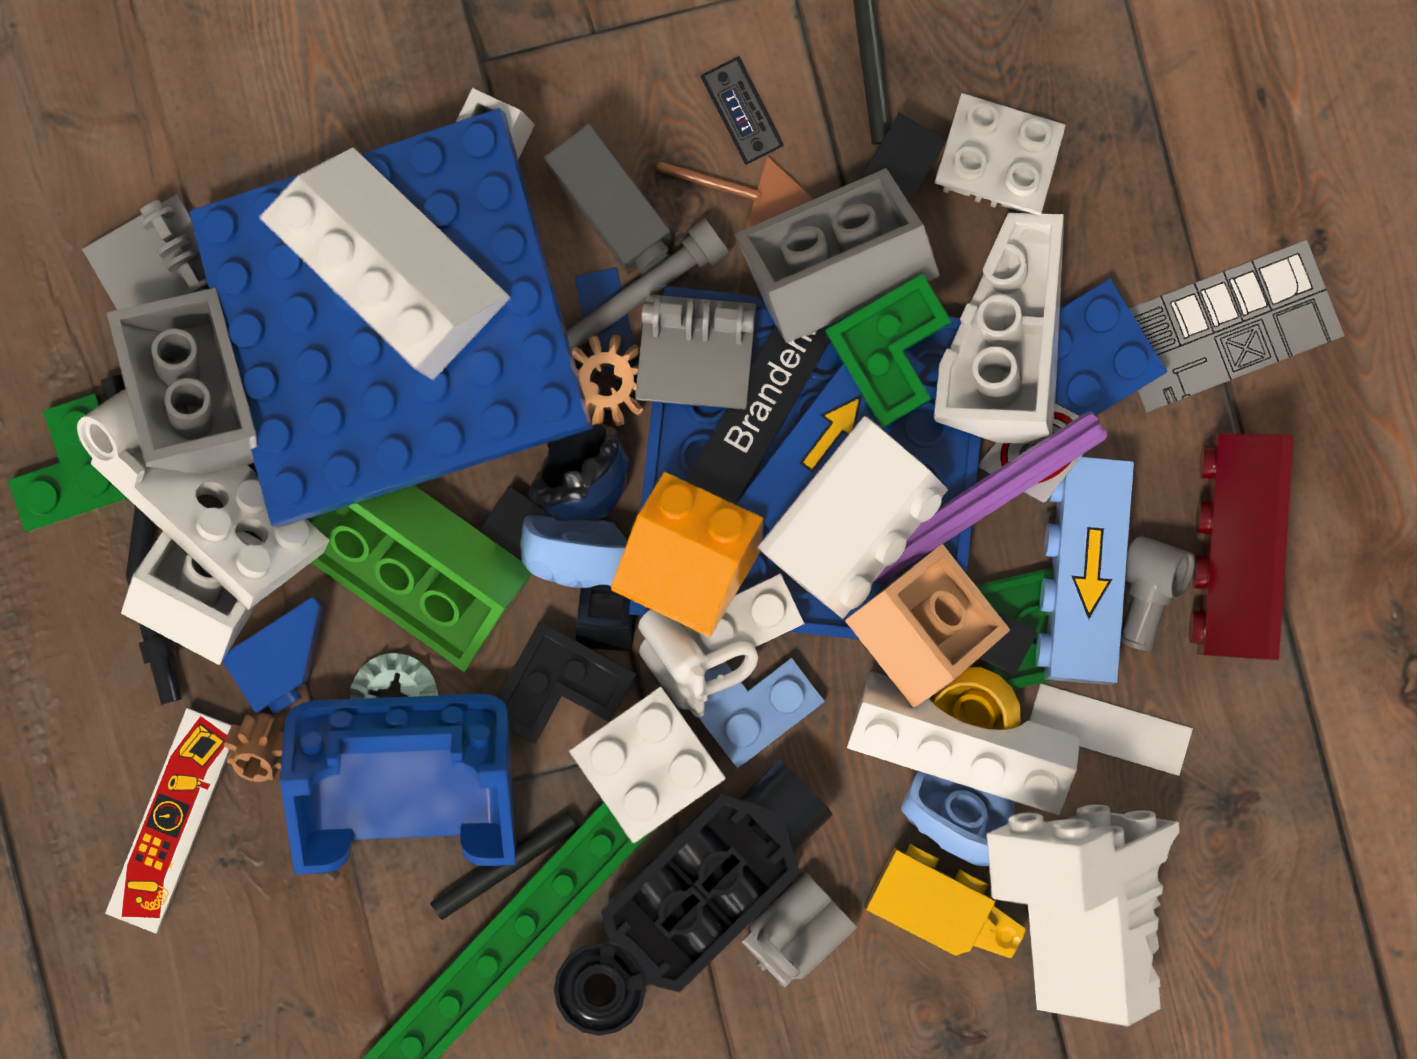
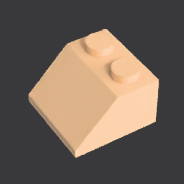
[845,544,1010,708]

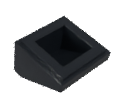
[576,585,633,651]

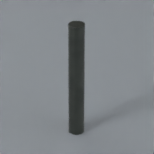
[853,0,891,145]
[430,811,579,921]

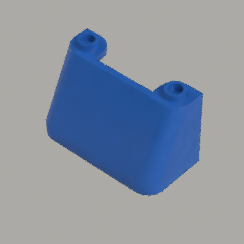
[280,694,516,874]

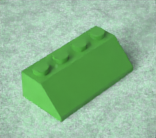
[307,485,532,672]

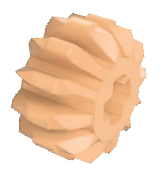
[571,335,643,427]

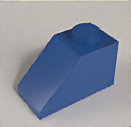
[222,597,325,715]

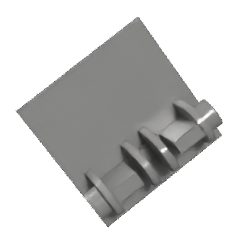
[82,194,209,310]
[635,294,756,409]

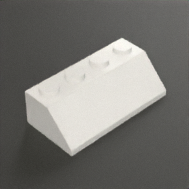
[259,148,511,380]

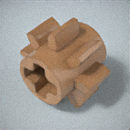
[224,713,285,782]

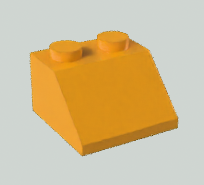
[611,472,764,637]

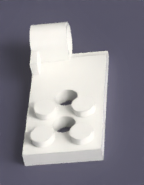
[77,390,329,610]

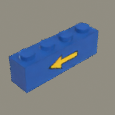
[737,351,926,531]

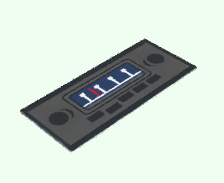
[700,57,784,165]

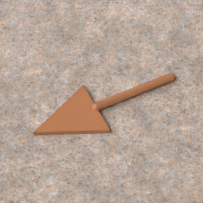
[656,156,814,229]

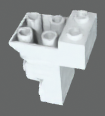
[987,805,1180,1026]

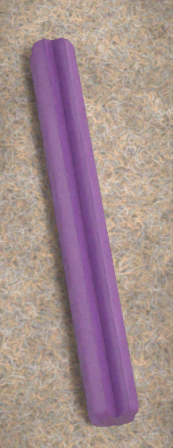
[875,411,1107,583]

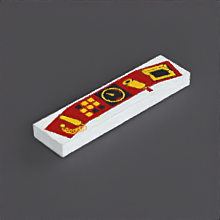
[105,708,232,934]

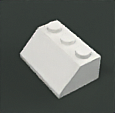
[758,416,948,619]

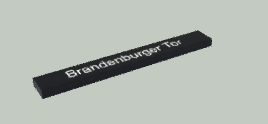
[685,113,947,505]

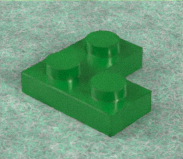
[825,273,951,429]
[8,393,129,533]

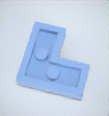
[699,658,825,769]

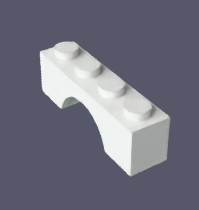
[847,671,1080,815]

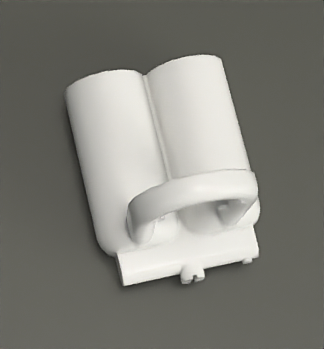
[638,609,758,717]

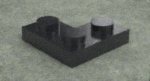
[498,621,637,744]

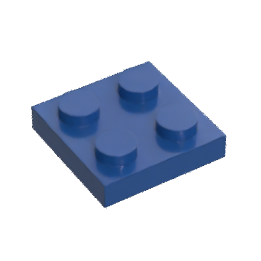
[1055,279,1167,416]

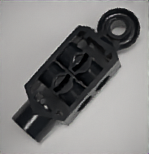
[554,760,833,1036]

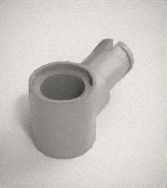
[1120,535,1195,651]

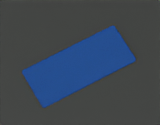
[575,268,638,375]

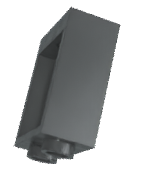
[544,124,671,275]

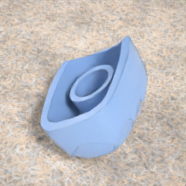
[520,514,628,588]
[901,771,1016,866]

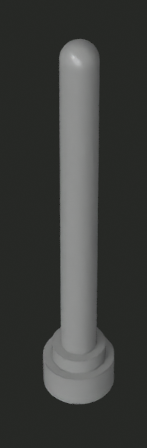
[566,218,730,350]

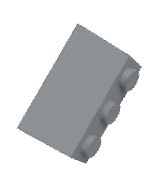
[735,168,939,343]
[106,287,257,475]

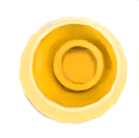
[929,667,1021,730]

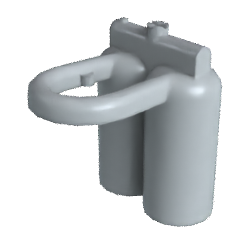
[741,871,858,988]

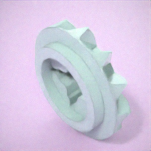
[350,653,438,699]

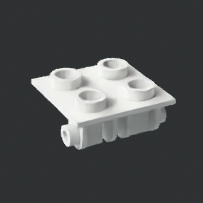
[934,93,1066,215]

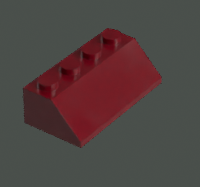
[1189,434,1294,660]

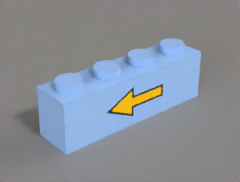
[1036,457,1134,685]

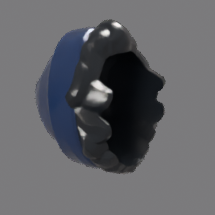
[529,424,629,521]

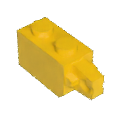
[864,844,1026,958]

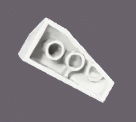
[934,213,1064,444]

